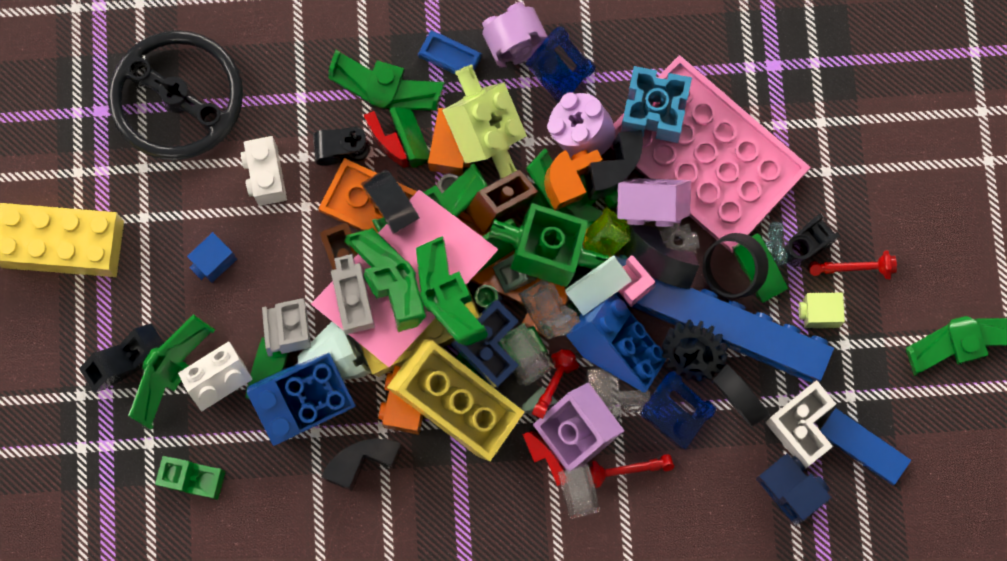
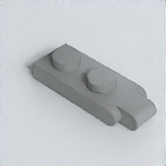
[331,254,375,335]

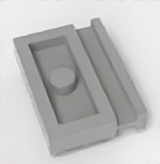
[262,298,311,357]

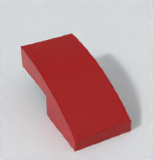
[364,111,409,168]
[523,431,573,486]

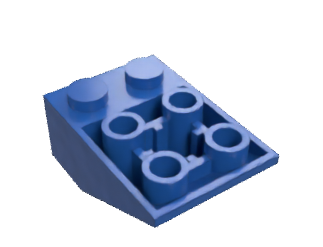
[566,293,667,392]
[247,352,356,446]

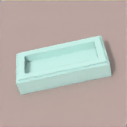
[565,255,632,316]

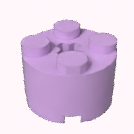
[482,2,549,67]
[547,93,615,158]

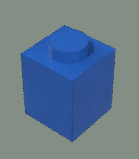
[187,232,237,283]

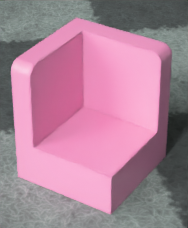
[618,255,655,307]

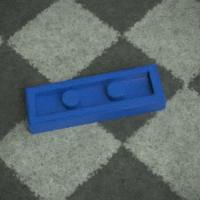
[820,408,911,486]

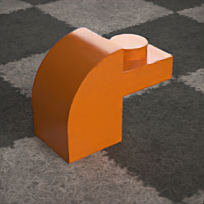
[544,149,602,210]

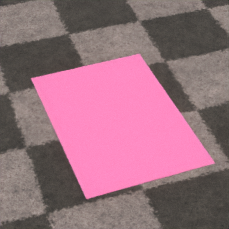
[311,190,498,368]

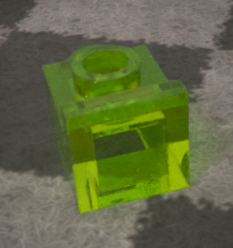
[584,207,630,259]

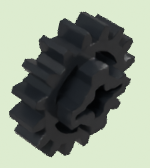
[662,319,728,382]

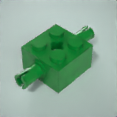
[489,203,608,287]

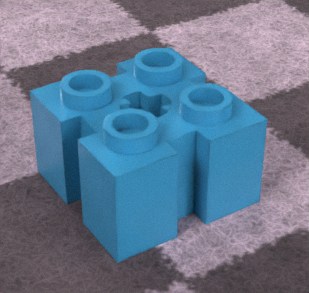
[621,66,692,143]

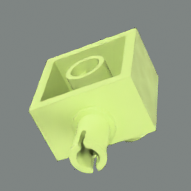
[442,65,527,179]

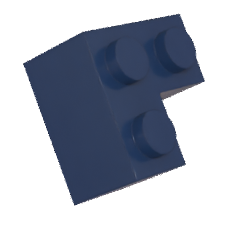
[450,300,519,387]
[756,453,832,526]

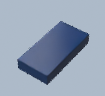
[418,30,482,75]

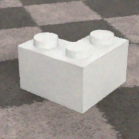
[766,380,836,469]

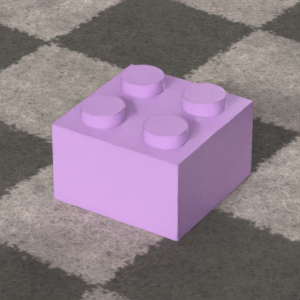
[617,178,691,227]
[533,382,624,473]

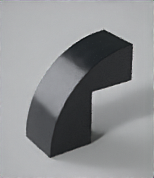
[584,130,643,201]
[361,169,420,234]
[621,225,700,289]
[79,323,164,393]
[321,439,403,491]

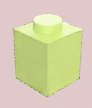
[798,293,845,328]

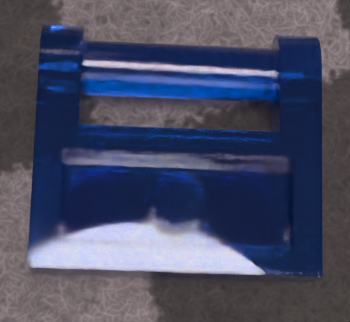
[525,26,596,102]
[639,371,716,450]

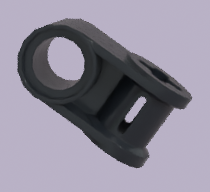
[313,127,370,166]
[783,213,841,267]

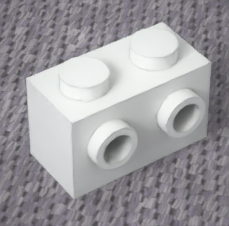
[241,136,287,206]
[178,341,253,412]

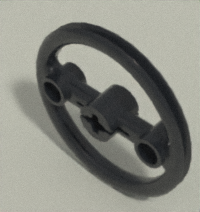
[108,30,243,160]

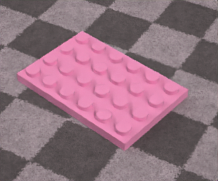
[610,55,810,253]

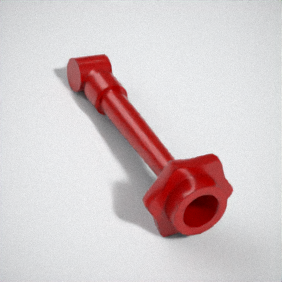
[809,251,897,280]
[532,349,579,419]
[586,454,674,489]

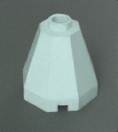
[296,322,371,380]

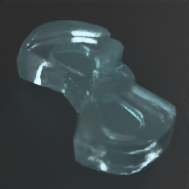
[764,222,788,266]

